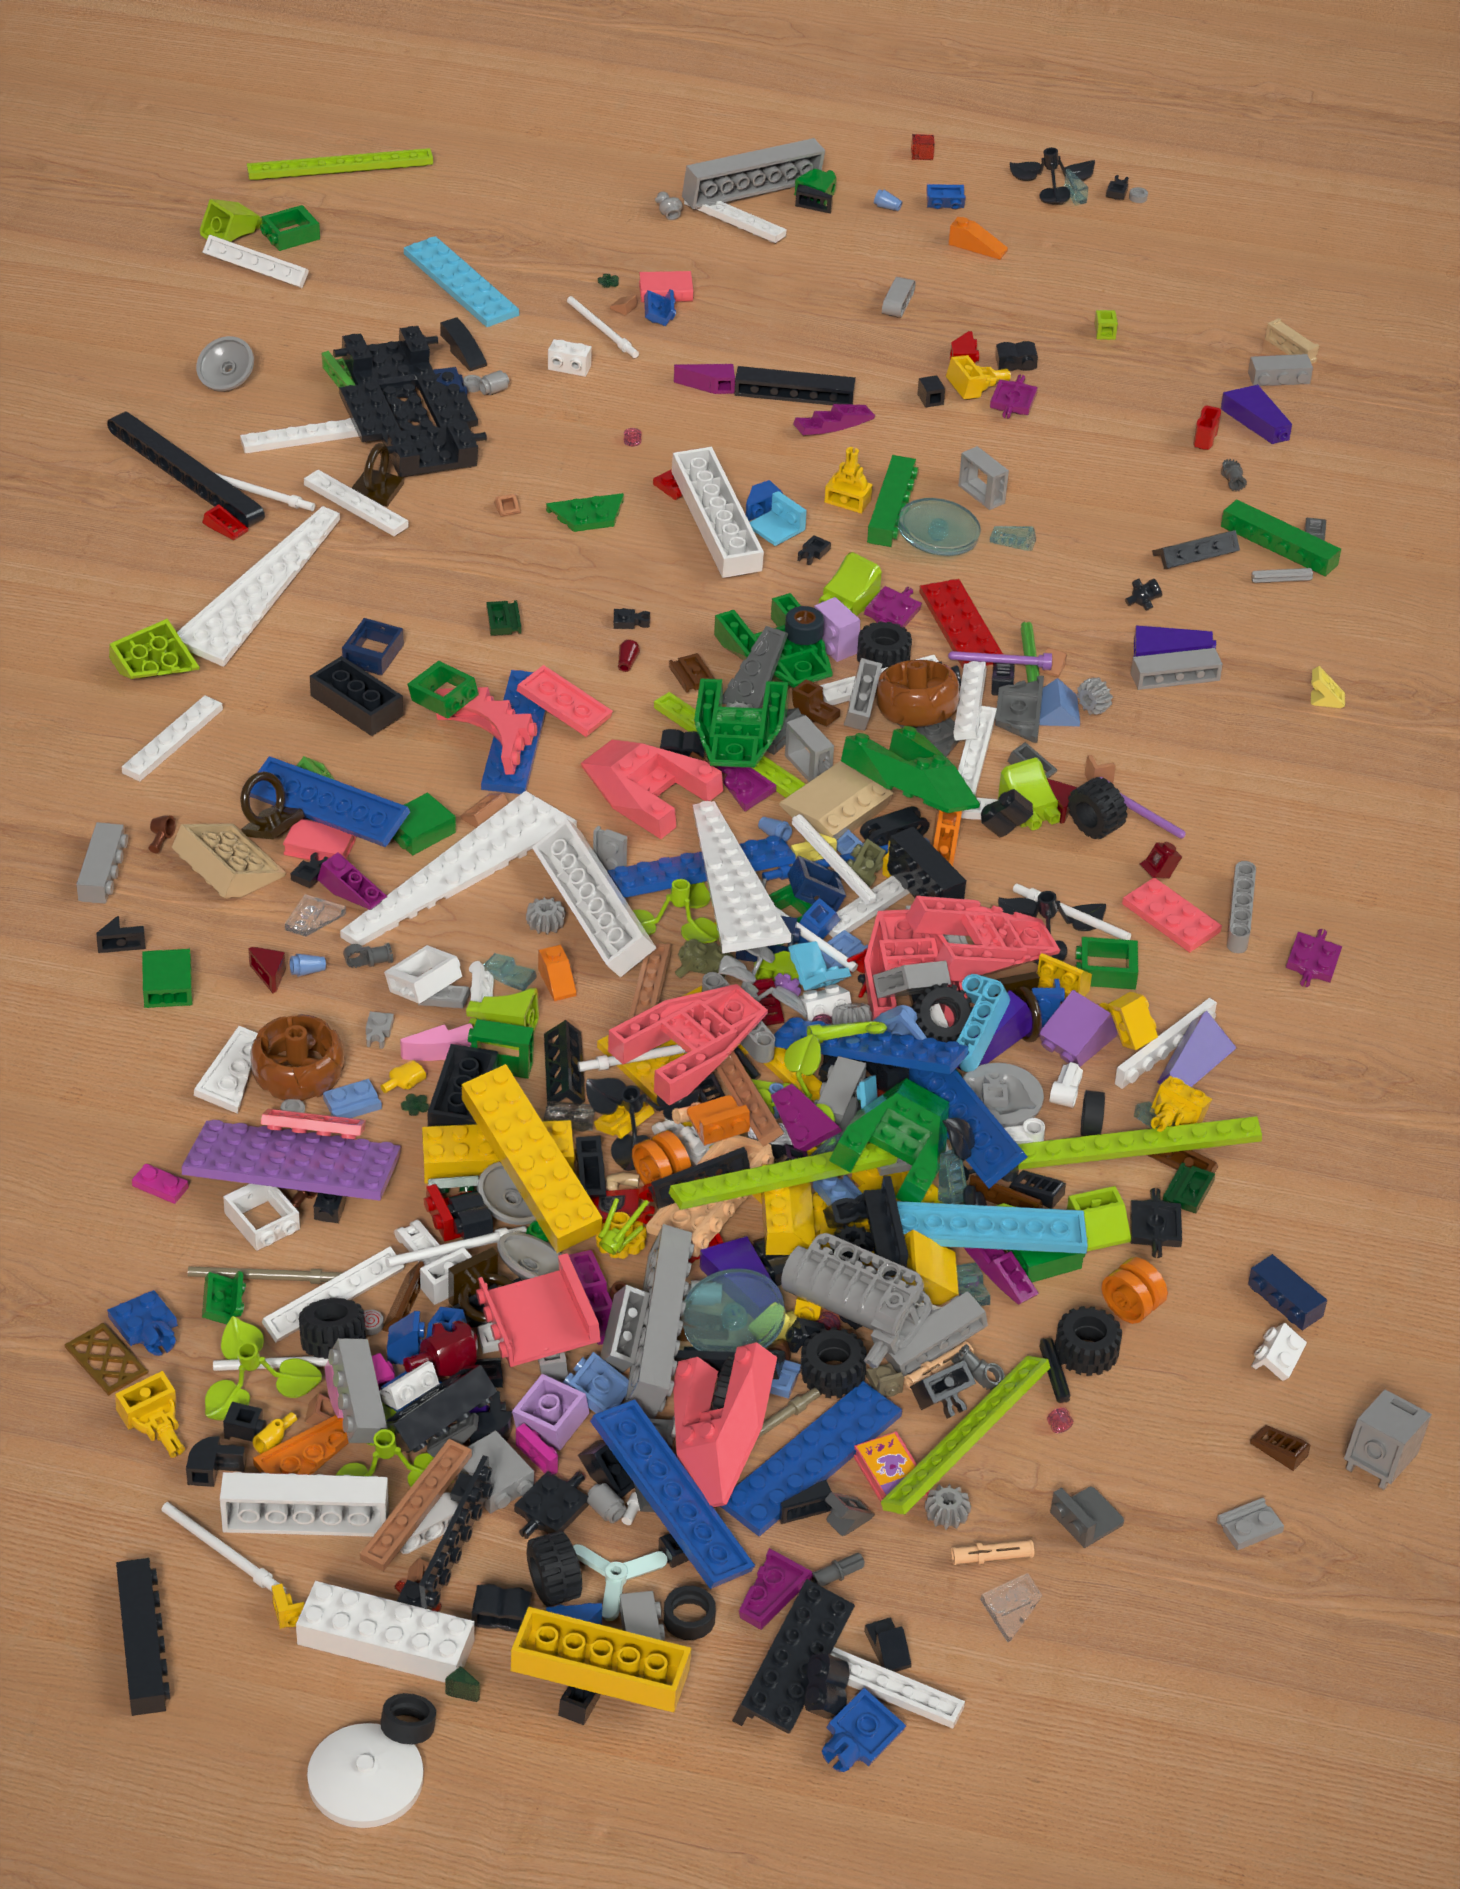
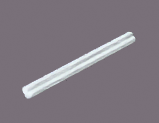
[792,814,877,905]

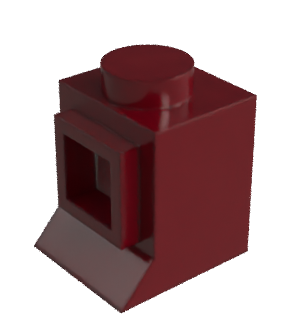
[1139,842,1182,879]

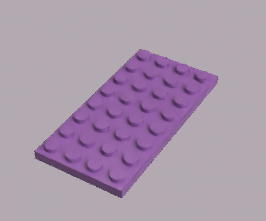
[182,1120,401,1201]

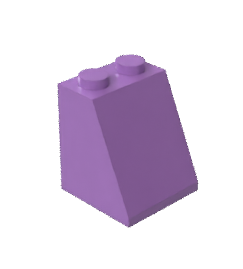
[1039,990,1118,1067]

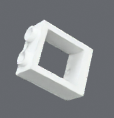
[384,945,462,1004]
[223,1184,300,1251]

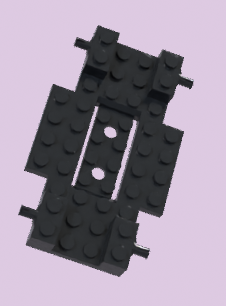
[333,326,487,477]

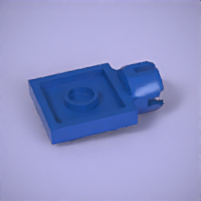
[107,1290,178,1356]
[822,1688,906,1772]

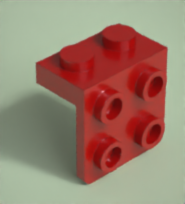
[423,1184,472,1242]

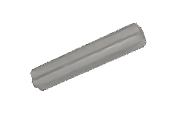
[1251,568,1313,583]

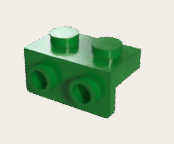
[202,1271,246,1325]

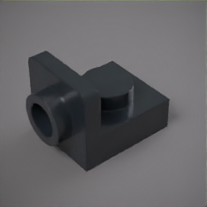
[785,1317,825,1353]

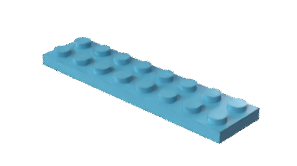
[404,236,519,327]
[897,1201,1088,1254]

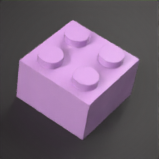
[814,597,860,662]
[512,1374,589,1451]

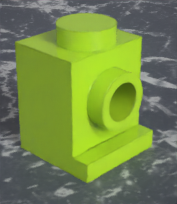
[1094,310,1118,340]

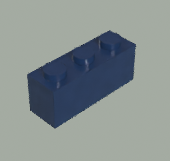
[1248,1254,1327,1331]

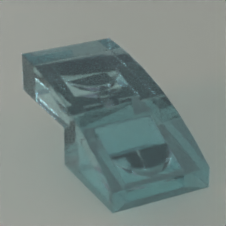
[483,953,537,991]
[956,1263,990,1306]

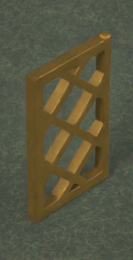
[65,1323,148,1396]

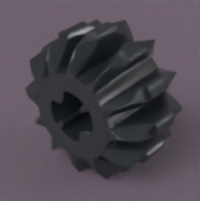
[831,1223,874,1262]

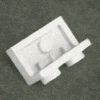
[799,984,851,1022]
[1251,1323,1307,1381]
[379,1361,439,1410]

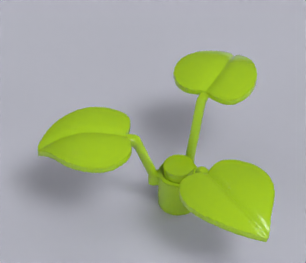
[632,879,719,944]
[757,1034,835,1144]
[205,1316,322,1420]
[336,1403,454,1487]

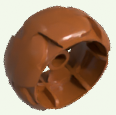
[876,660,960,727]
[250,1014,344,1101]

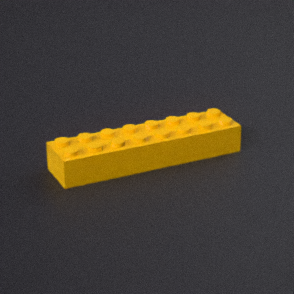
[462,1064,602,1253]

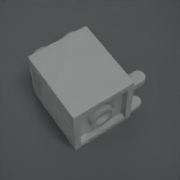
[1344,1390,1432,1490]

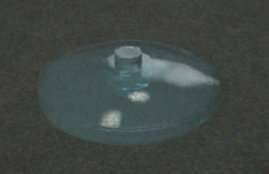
[898,498,981,556]
[681,1269,786,1352]

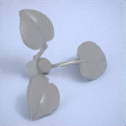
[719,946,807,1018]

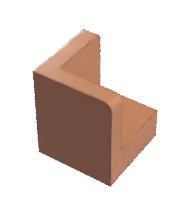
[1085,755,1116,783]

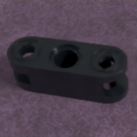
[860,806,930,846]

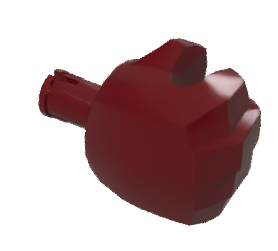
[403,1321,478,1377]

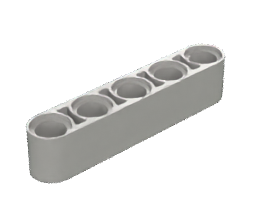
[1227,861,1256,953]
[702,972,775,1063]

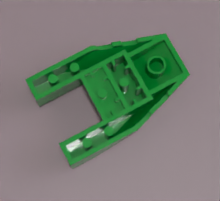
[714,593,833,688]
[694,678,788,768]
[841,726,980,813]
[829,1078,949,1203]

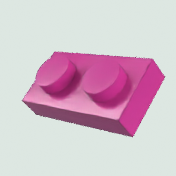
[132,1163,189,1204]
[516,1423,558,1475]

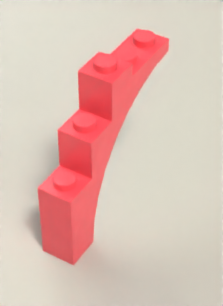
[436,687,537,775]

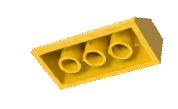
[761,1164,816,1255]

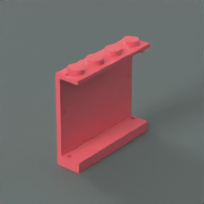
[476,1253,601,1367]

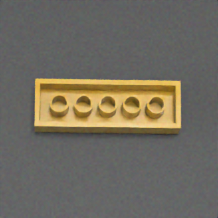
[422,1120,574,1184]
[511,1607,691,1713]

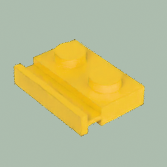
[594,1102,654,1139]

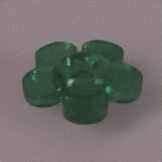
[597,274,619,288]
[401,1094,429,1116]

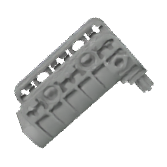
[781,1233,932,1368]

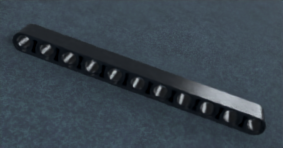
[107,411,265,528]

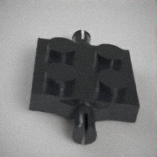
[1130,1188,1182,1258]
[514,1471,589,1539]

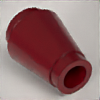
[618,640,640,672]

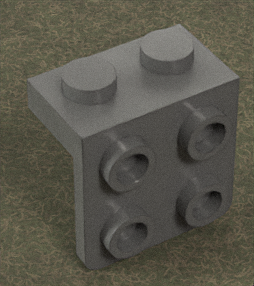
[1050,1487,1124,1548]

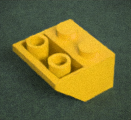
[1037,953,1092,1000]

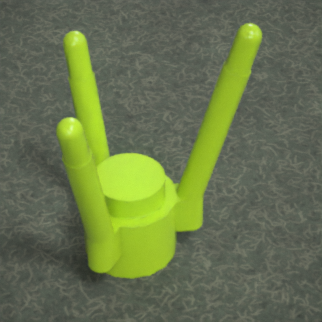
[598,1198,649,1255]

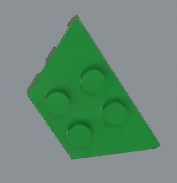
[546,493,624,532]

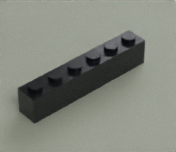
[734,366,856,405]
[116,1558,170,1716]

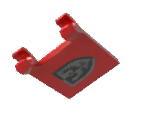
[590,1183,655,1224]

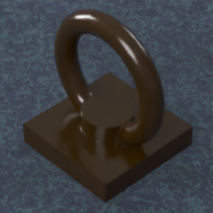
[352,443,404,507]
[240,772,305,840]
[994,972,1042,1043]
[448,1247,514,1323]

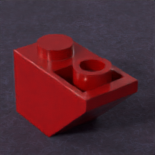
[950,331,979,363]

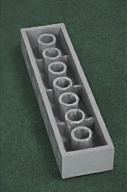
[682,138,825,209]
[625,1224,694,1419]

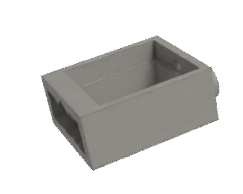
[958,446,1009,510]
[785,715,834,782]

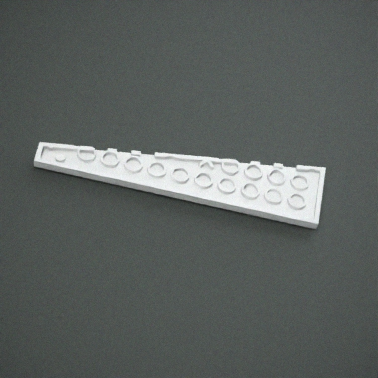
[177,506,340,667]
[340,791,577,946]
[693,801,791,954]

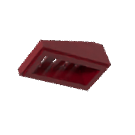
[752,978,784,1026]

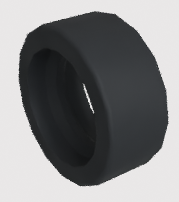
[1080,1090,1105,1136]
[664,1586,716,1640]
[380,1693,436,1745]

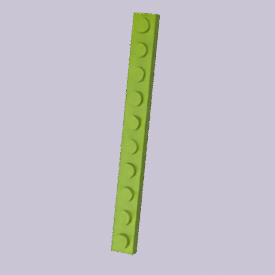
[247,148,433,180]
[654,692,806,798]
[1018,1116,1262,1170]
[669,1143,898,1210]
[881,1356,1050,1515]

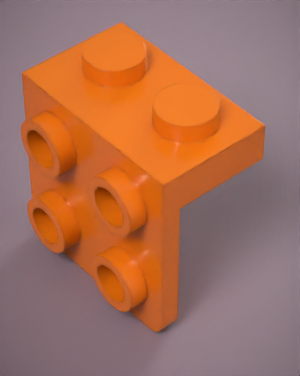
[687,1095,750,1146]

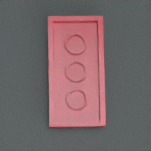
[516,665,613,737]
[1122,878,1222,953]
[261,1109,366,1139]

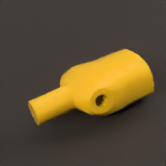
[380,1060,426,1093]
[253,1412,297,1454]

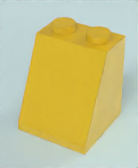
[890,1230,959,1305]

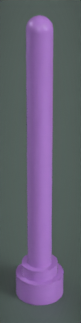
[948,651,1052,670]
[1100,777,1186,839]

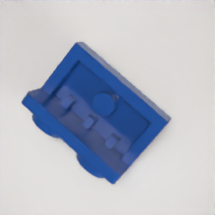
[926,184,966,209]
[644,289,676,326]
[1029,979,1065,1028]

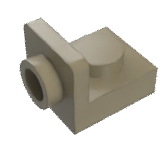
[866,1363,904,1397]

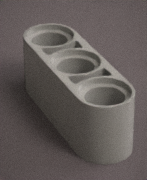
[882,277,916,318]

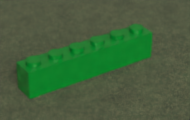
[867,455,919,547]
[1221,499,1341,577]

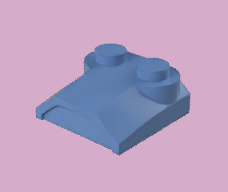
[873,1005,927,1040]

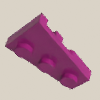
[739,1548,813,1630]

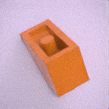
[538,945,577,1001]

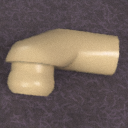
[605,1172,640,1191]

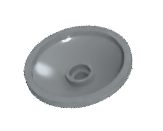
[196,336,254,391]
[477,1162,536,1225]
[497,1232,562,1280]

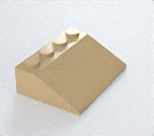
[779,761,893,841]
[172,824,286,899]

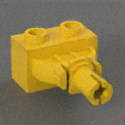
[946,355,1011,399]
[824,447,873,514]
[1098,991,1158,1050]
[1151,1076,1212,1132]
[115,1371,185,1458]

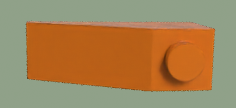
[949,217,1008,260]
[932,810,962,866]

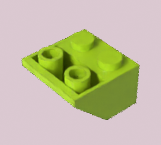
[1067,1186,1131,1252]

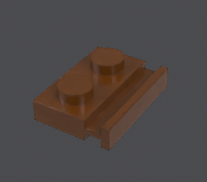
[669,653,715,693]

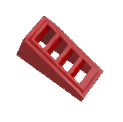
[202,504,249,541]

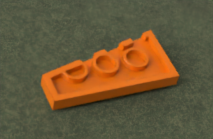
[253,1415,349,1475]

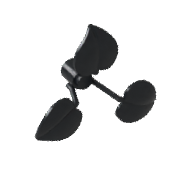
[1010,147,1095,204]
[998,891,1106,965]
[586,1078,700,1171]
[939,1118,1019,1206]

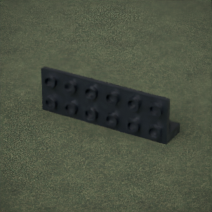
[397,1455,494,1610]
[732,1579,855,1734]

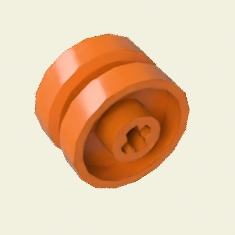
[632,1130,691,1185]
[1101,1257,1168,1324]

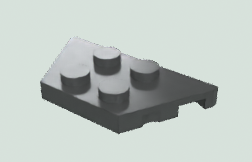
[995,676,1044,743]
[898,718,960,757]

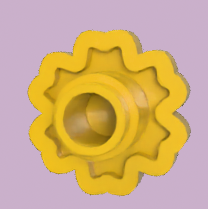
[595,1212,647,1259]

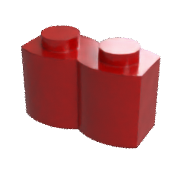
[1193,405,1221,450]

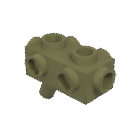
[846,839,886,887]
[675,939,734,978]

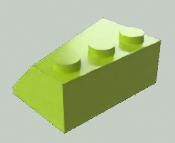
[109,618,200,679]

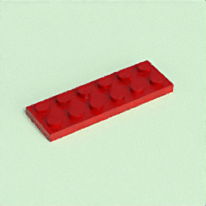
[919,579,1003,668]

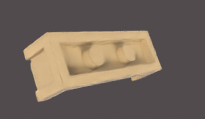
[1265,318,1319,364]

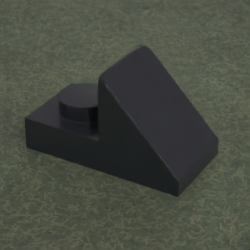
[96,916,146,953]
[864,1617,912,1672]

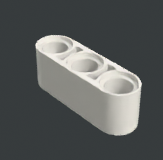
[400,1492,459,1554]

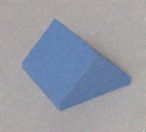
[1039,678,1080,726]

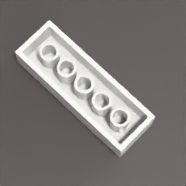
[220,1472,389,1537]
[296,1581,474,1686]

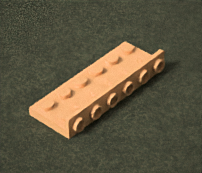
[646,1135,774,1257]

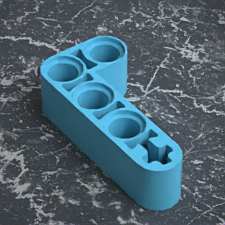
[957,974,1010,1072]

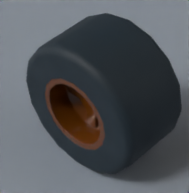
[785,606,824,645]

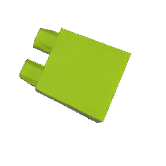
[200,199,262,242]
[819,552,882,616]
[998,757,1060,831]
[466,987,539,1050]

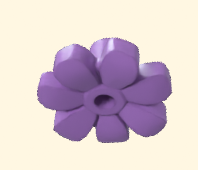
[774,973,801,996]

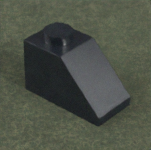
[578,1440,635,1498]

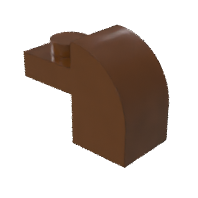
[792,679,840,727]

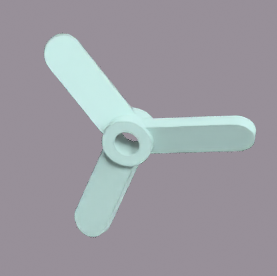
[573,1544,667,1621]

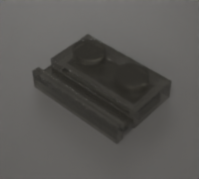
[544,1101,596,1132]

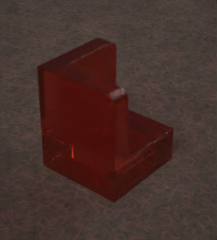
[911,134,935,160]

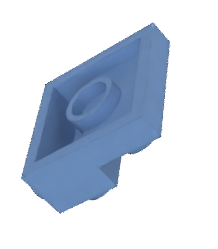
[562,1352,629,1414]

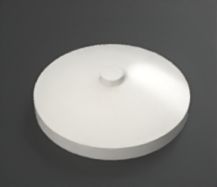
[307,1723,423,1828]

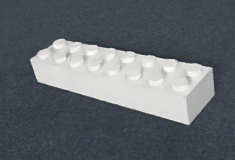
[672,447,764,578]
[532,819,656,978]

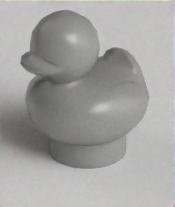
[655,191,682,220]

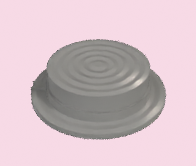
[963,1063,1044,1127]

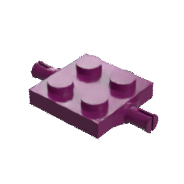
[990,374,1038,419]
[864,586,922,627]
[1286,929,1342,987]

